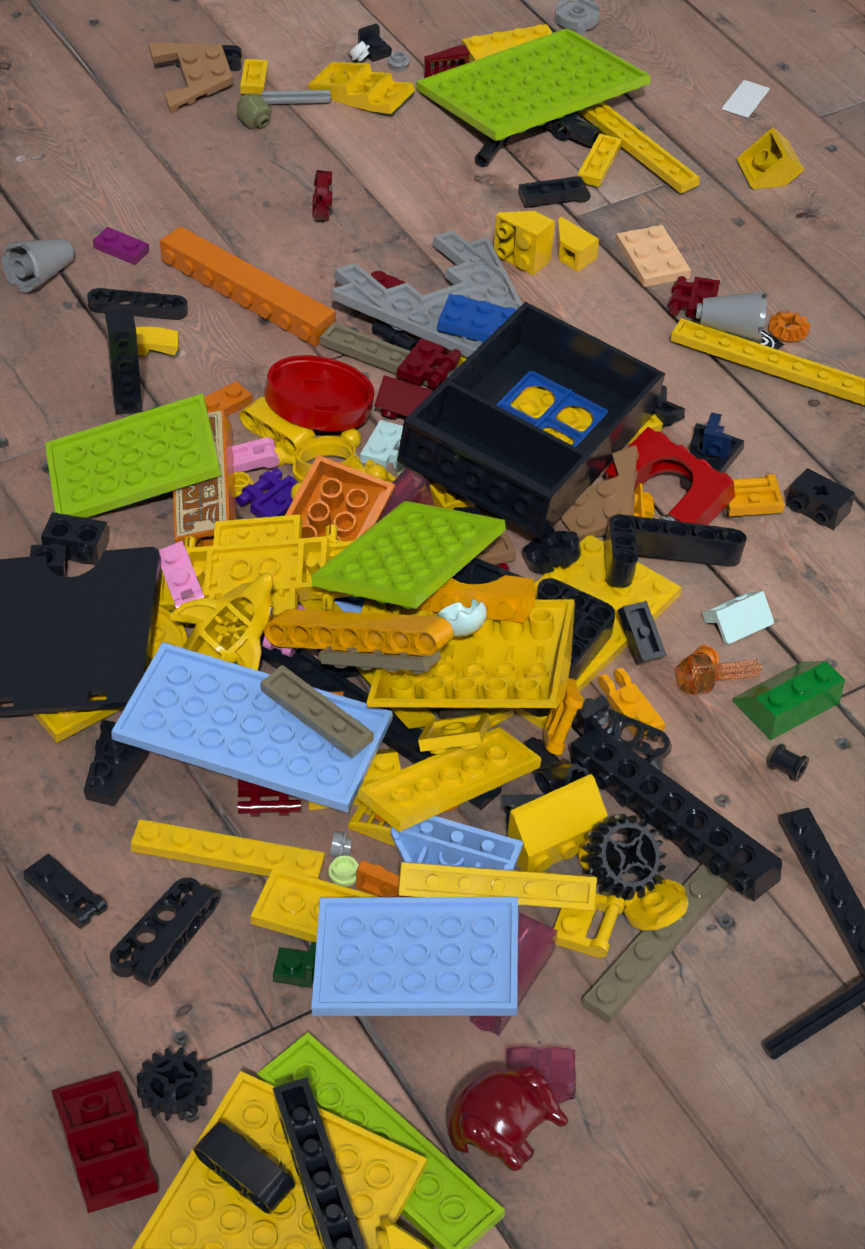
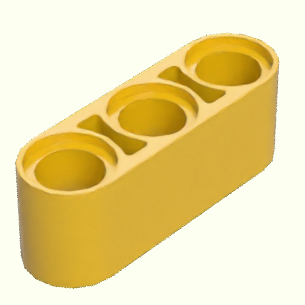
[239,397,315,453]

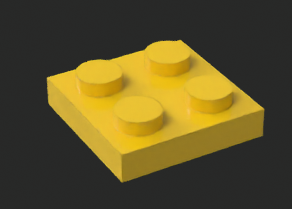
[418,713,491,754]

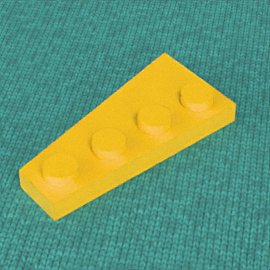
[462,24,553,62]

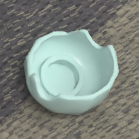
[437,599,487,637]

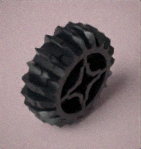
[581,814,667,901]

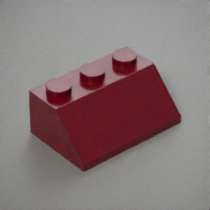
[374,375,434,419]

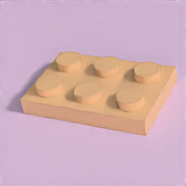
[616,225,691,287]

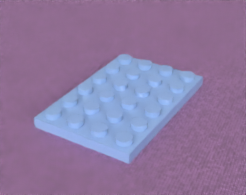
[311,897,518,1016]

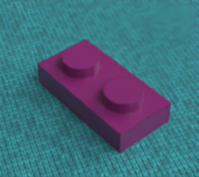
[93,227,149,265]

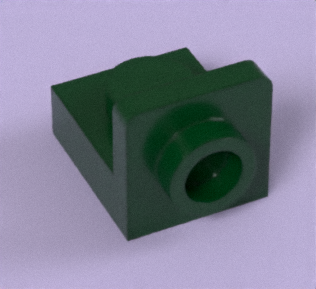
[273,942,316,988]

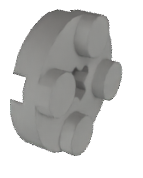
[555,0,600,34]

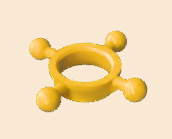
[274,428,388,499]

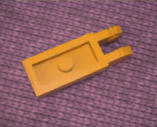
[598,667,666,739]

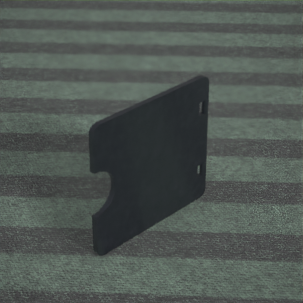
[0,547,161,717]

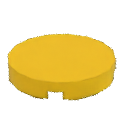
[624,879,689,931]

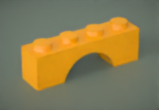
[413,575,536,623]

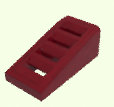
[424,45,470,78]

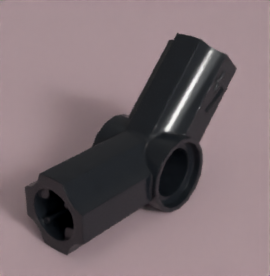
[524,737,589,794]

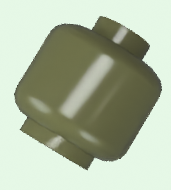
[237,94,272,129]

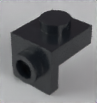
[654,385,685,426]
[572,695,610,736]

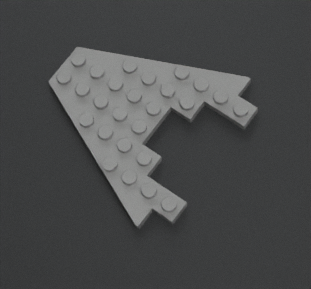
[330,230,522,357]

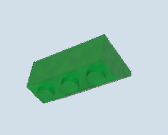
[732,661,845,740]

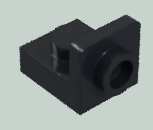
[358,23,392,62]

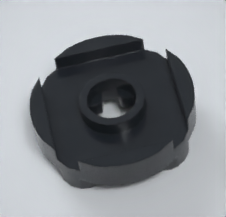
[523,528,582,573]

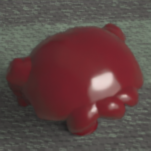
[447,1065,568,1171]

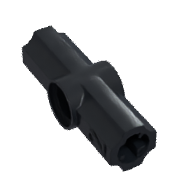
[539,112,602,148]

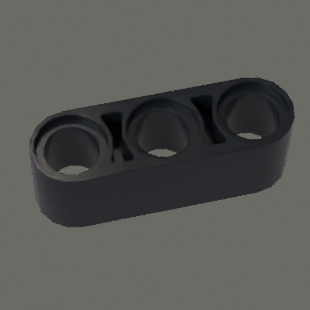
[193,1122,295,1214]

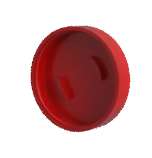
[264,355,374,432]

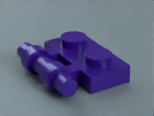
[236,468,298,518]

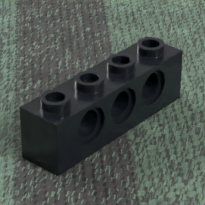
[105,308,142,415]

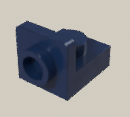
[701,412,732,459]

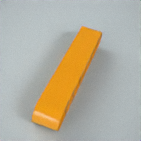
[264,609,453,656]

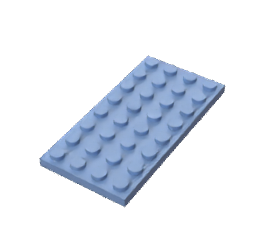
[111,642,393,813]

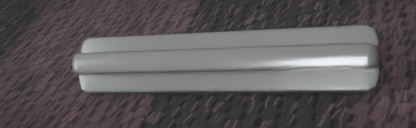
[261,90,331,104]

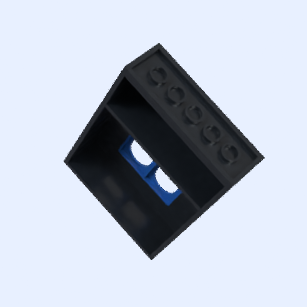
[397,302,666,539]

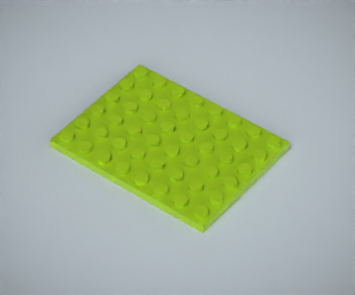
[416,28,650,141]

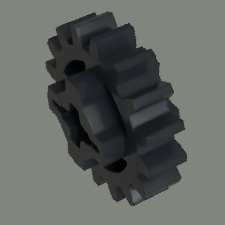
[136,1047,212,1121]

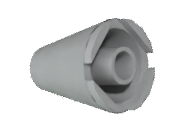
[2,239,74,293]
[696,292,768,344]

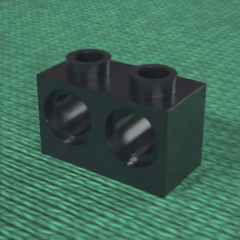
[41,512,109,565]

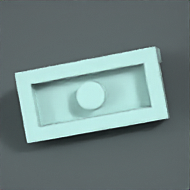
[702,591,774,644]

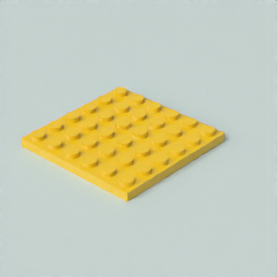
[132,1071,428,1249]

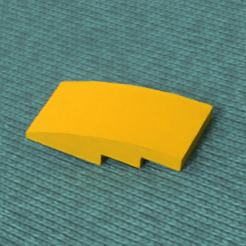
[308,62,415,114]

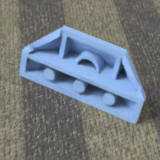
[391,816,524,870]

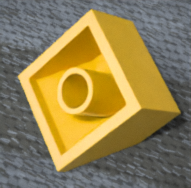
[736,127,805,189]

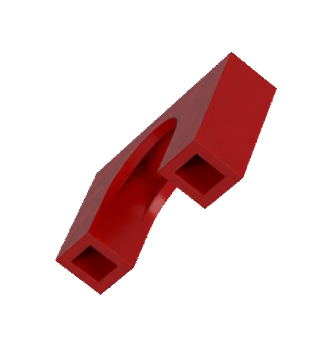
[605,427,735,525]

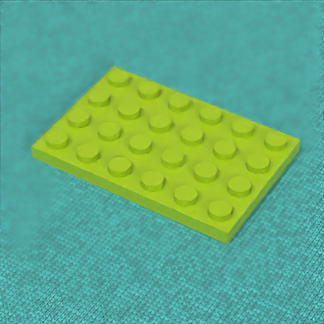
[45,393,222,518]
[311,501,506,609]

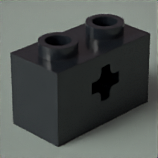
[786,468,855,531]

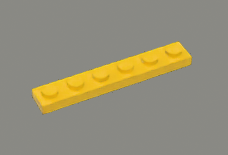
[130,819,325,879]
[398,861,597,910]

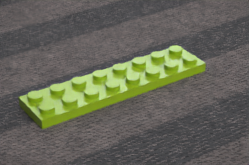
[257,1032,505,1249]

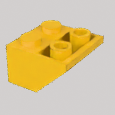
[494,211,555,276]

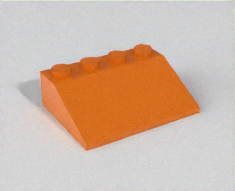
[285,455,395,541]

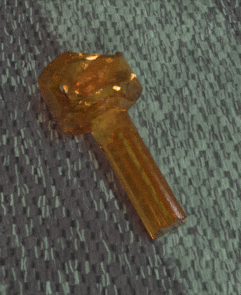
[676,654,763,695]

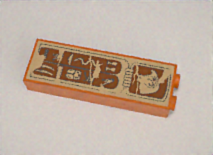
[173,408,237,547]

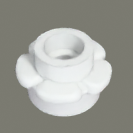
[349,41,370,62]

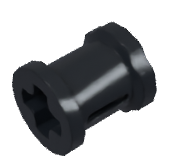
[769,743,809,782]

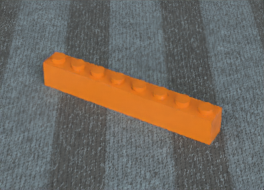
[160,226,336,347]

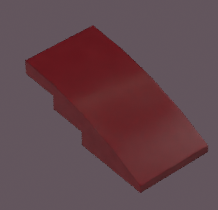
[51,1071,158,1213]

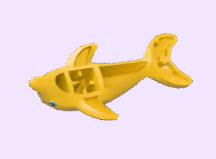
[170,573,274,671]

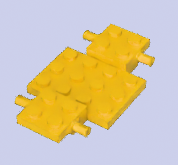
[155,514,354,626]

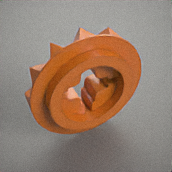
[768,310,810,342]

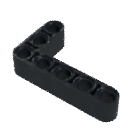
[604,514,747,587]
[527,578,615,717]

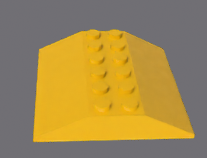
[367,599,575,708]

